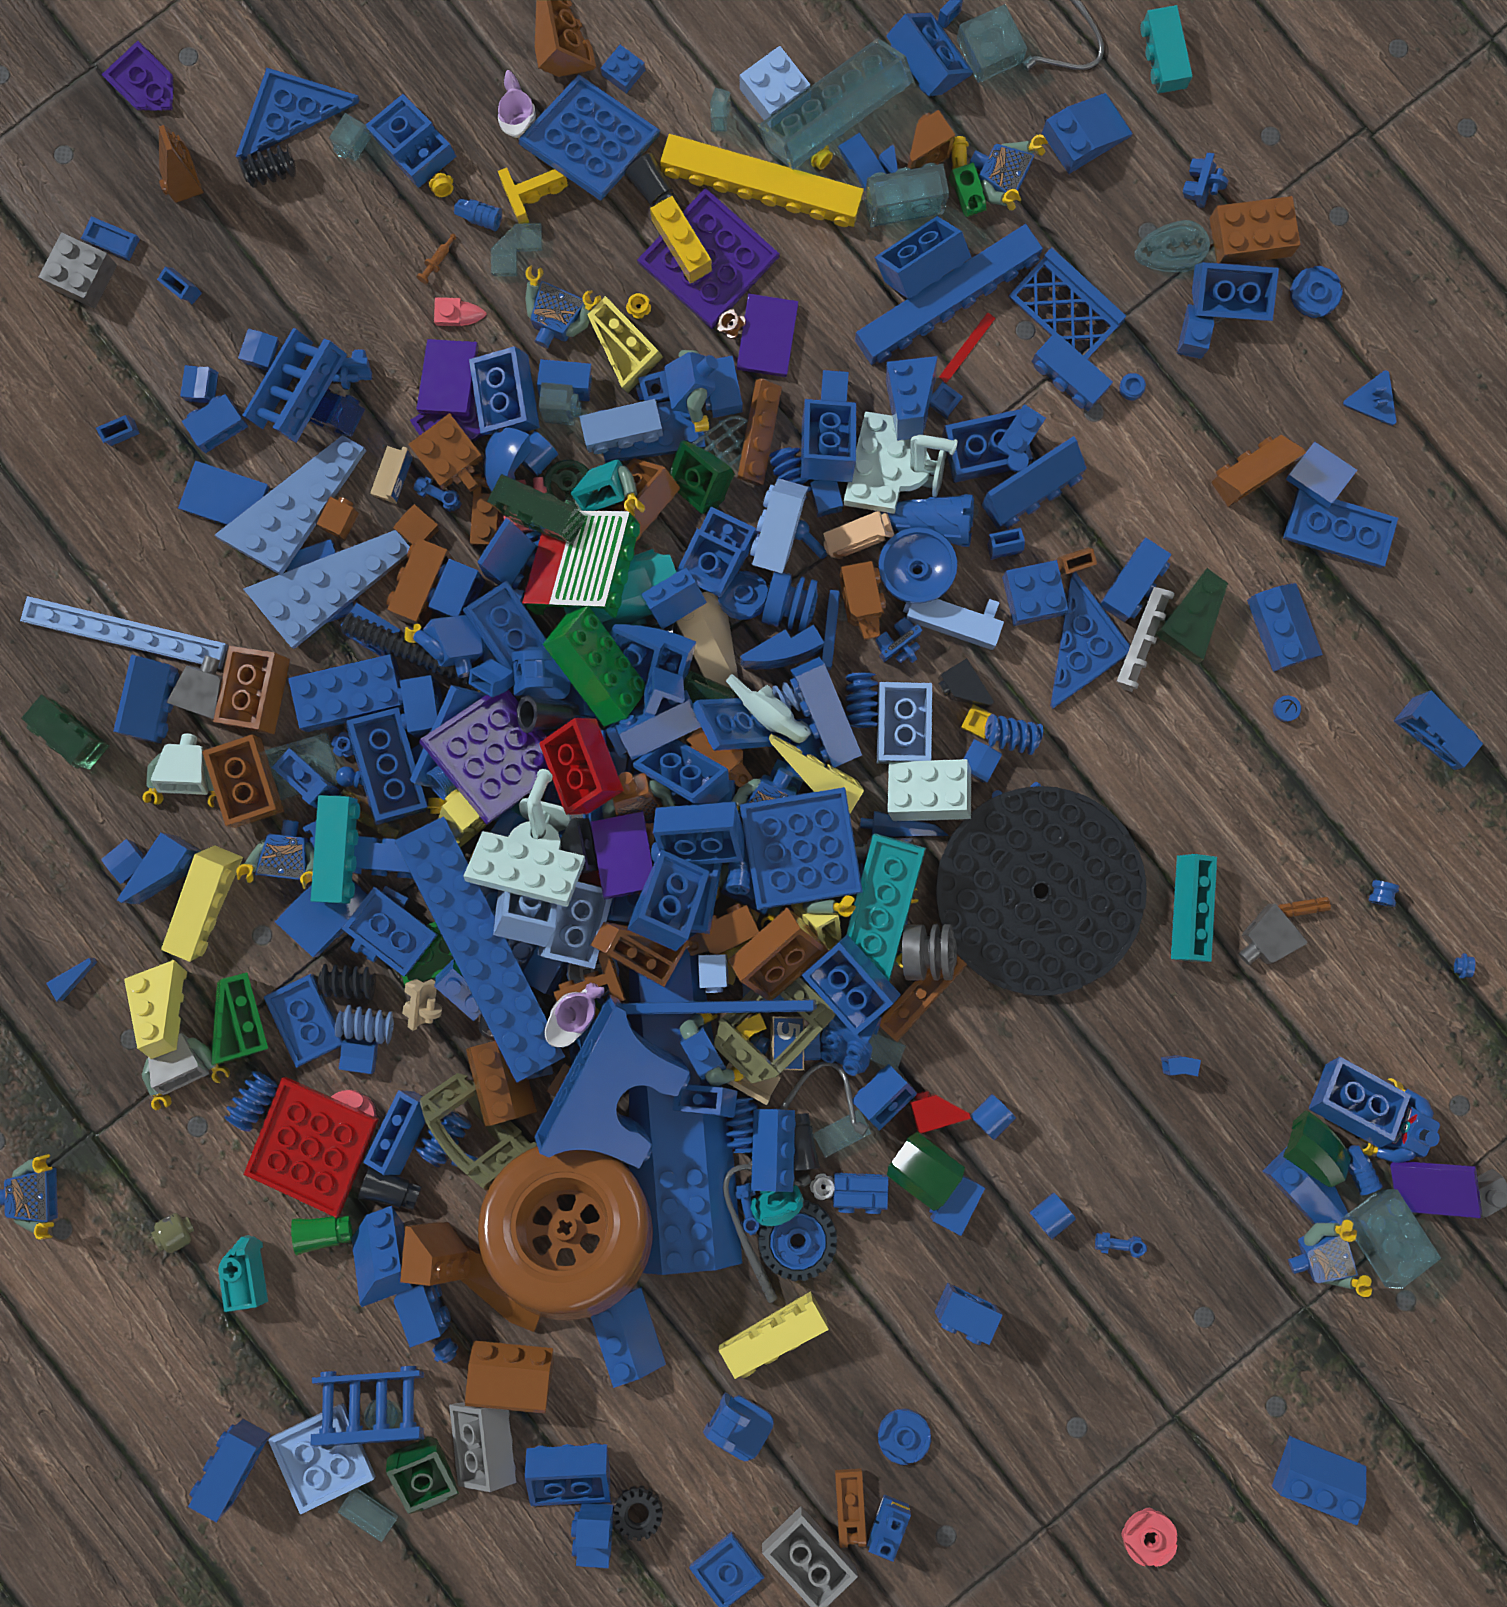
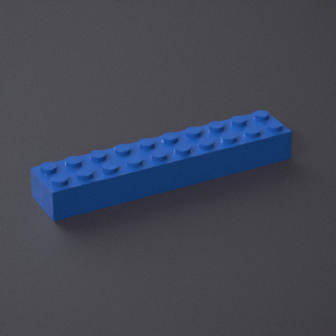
[395,817,565,1082]

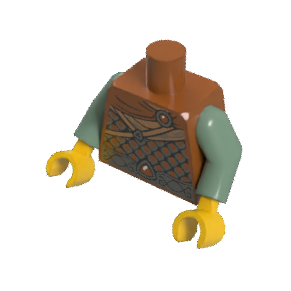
[602,772,677,821]

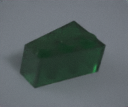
[487,474,586,545]
[1155,568,1228,665]
[21,694,110,770]

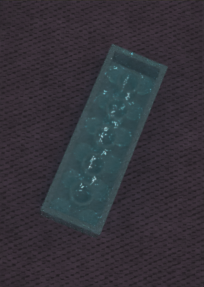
[758,38,914,170]

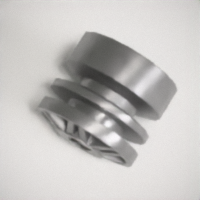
[902,924,957,980]

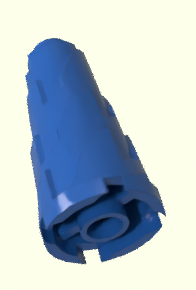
[873,494,974,547]

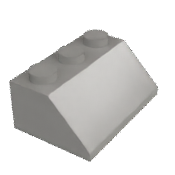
[449,1402,516,1492]

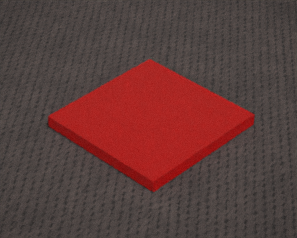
[243,1077,379,1218]

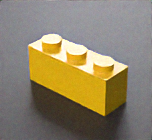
[650,196,712,284]

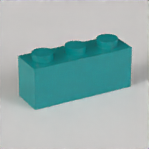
[1140,5,1193,94]

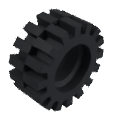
[613,1485,663,1541]

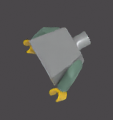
[142,1033,230,1110]

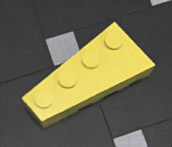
[161,846,243,962]

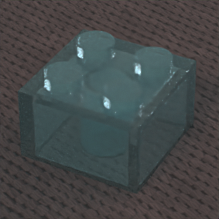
[956,4,1027,83]

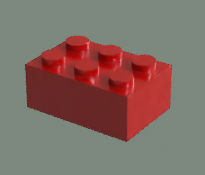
[539,718,624,815]

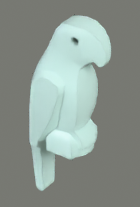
[726,674,811,743]

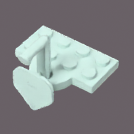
[844,412,958,514]
[464,769,585,907]

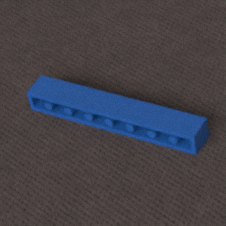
[855,224,1043,365]

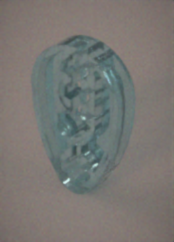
[1135,220,1210,272]

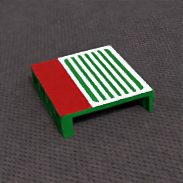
[522,510,640,618]

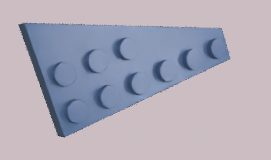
[215,435,366,576]
[244,530,410,649]

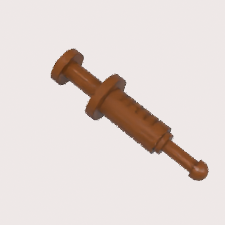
[416,234,456,284]

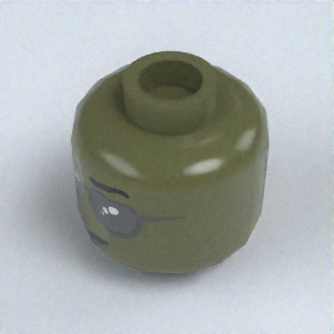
[151,1213,194,1253]

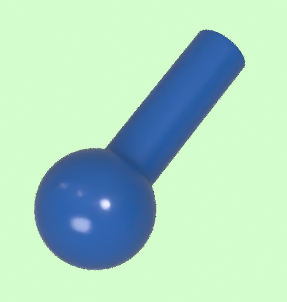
[794,520,828,559]

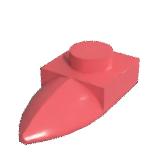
[434,298,487,326]

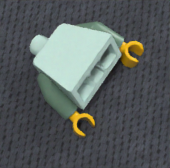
[143,734,216,807]

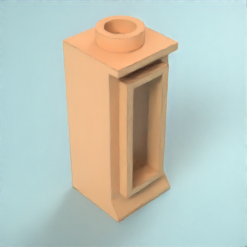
[823,511,894,559]

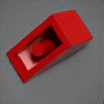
[909,1091,971,1133]

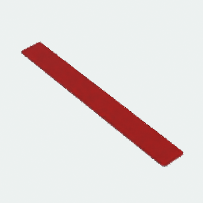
[939,313,995,383]

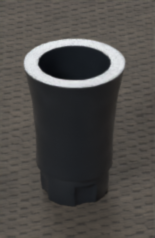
[624,153,679,207]
[517,696,580,733]
[794,1113,821,1171]
[358,1167,422,1211]

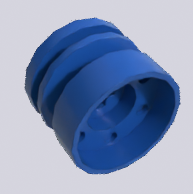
[762,571,818,633]

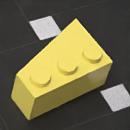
[587,296,663,393]
[438,789,492,848]

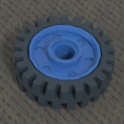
[758,1200,837,1281]

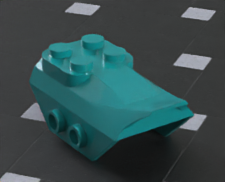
[564,549,676,636]

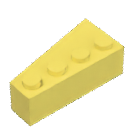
[719,1291,829,1379]

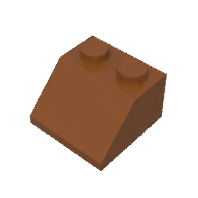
[905,110,955,183]

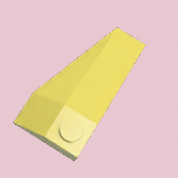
[769,734,864,813]

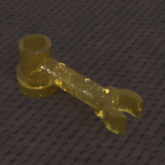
[340,789,399,839]

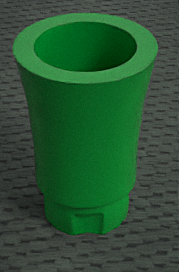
[291,1216,352,1256]

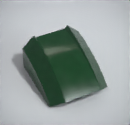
[669,440,736,514]
[1283,1110,1351,1187]
[887,1132,965,1211]
[386,1436,459,1514]

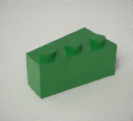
[211,972,268,1066]

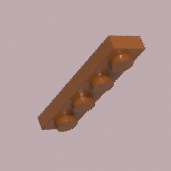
[737,378,782,486]
[880,956,967,1042]

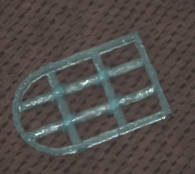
[692,416,748,467]

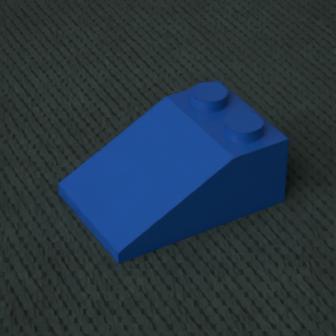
[1042,93,1133,174]
[477,518,537,589]
[117,832,201,904]
[628,849,710,951]

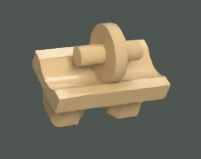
[403,979,442,1031]

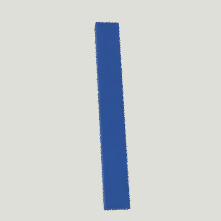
[601,999,817,1014]

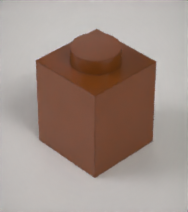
[317,497,359,541]

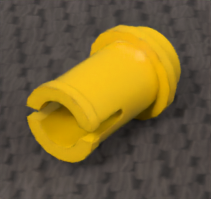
[952,136,969,170]

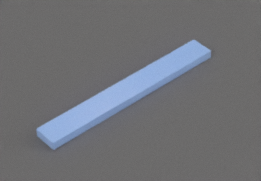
[20,596,228,670]

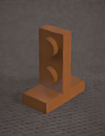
[554,952,626,1002]

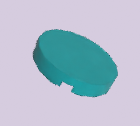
[751,1184,804,1226]

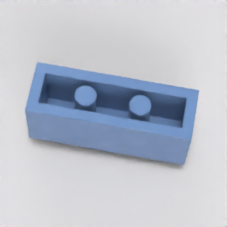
[579,399,663,454]

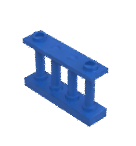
[242,328,347,443]
[310,1366,424,1447]

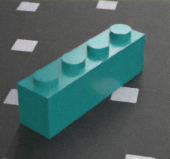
[311,795,360,904]
[1171,854,1217,962]

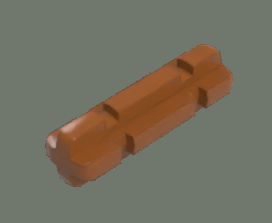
[1278,897,1331,918]

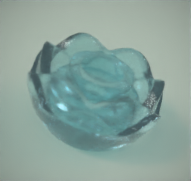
[364,1399,398,1430]

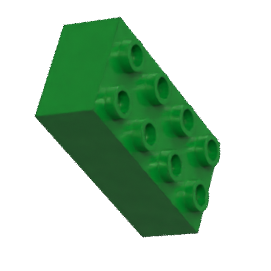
[543,606,646,726]

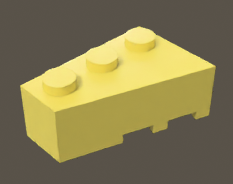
[124,960,187,1059]

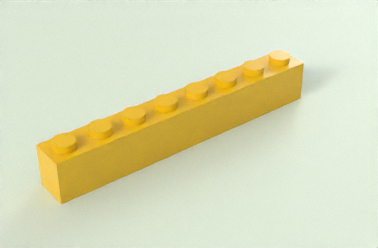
[660,134,864,227]

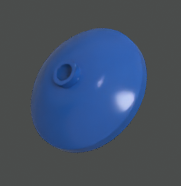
[879,527,957,604]

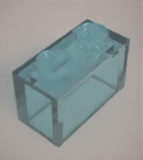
[539,382,581,425]

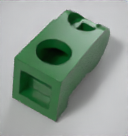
[948,162,987,217]

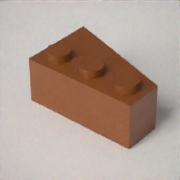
[591,922,690,987]

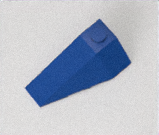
[1262,1147,1356,1230]

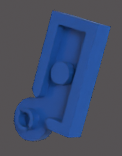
[995,404,1046,472]

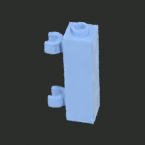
[903,599,1004,650]

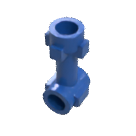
[414,476,462,511]
[735,1183,762,1235]
[1095,1232,1147,1258]

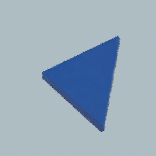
[236,68,360,160]
[1050,572,1130,709]

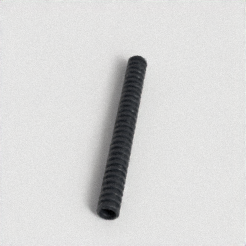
[341,612,523,702]

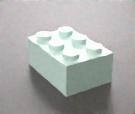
[888,759,971,821]

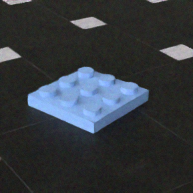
[268,1402,376,1514]

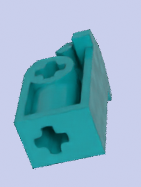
[218,1235,268,1312]

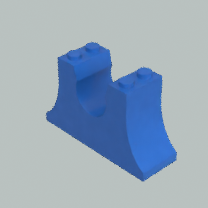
[535,994,690,1168]

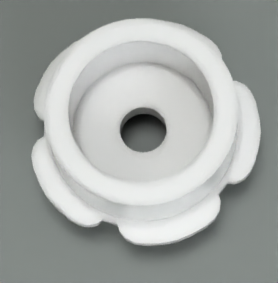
[810,1174,834,1200]

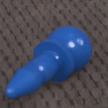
[336,766,363,788]

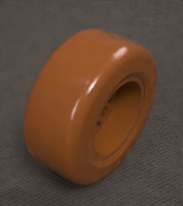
[478,1146,653,1320]

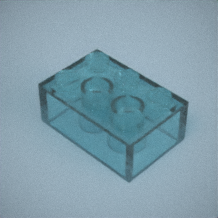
[864,163,949,228]
[1342,1189,1441,1289]

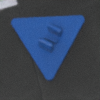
[1343,370,1396,426]

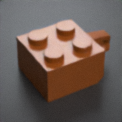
[408,413,483,492]
[839,561,886,640]
[687,727,753,788]
[687,903,761,956]

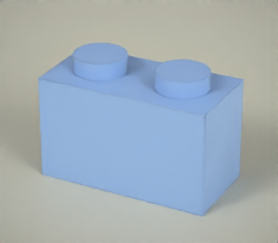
[698,954,729,993]

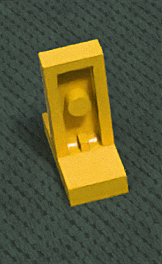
[498,168,568,226]

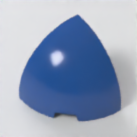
[483,427,532,502]

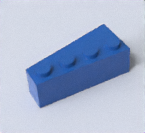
[353,836,413,879]

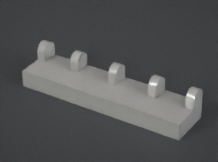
[1117,587,1174,692]

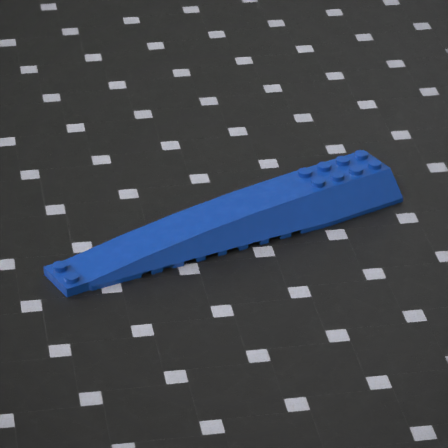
[629,932,743,1275]

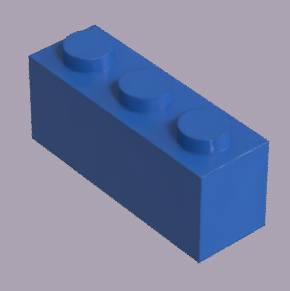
[1032,332,1113,411]
[1100,537,1171,622]
[363,1090,425,1175]
[751,1109,796,1192]

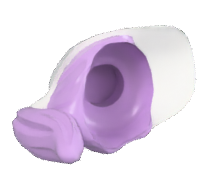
[498,70,536,138]
[545,983,604,1047]

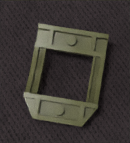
[714,976,836,1083]
[420,1073,537,1191]

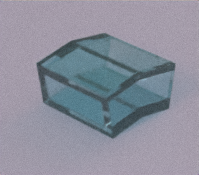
[710,87,731,132]

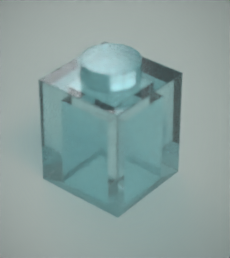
[329,113,372,162]

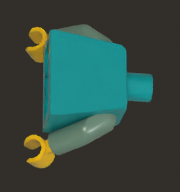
[571,460,645,516]

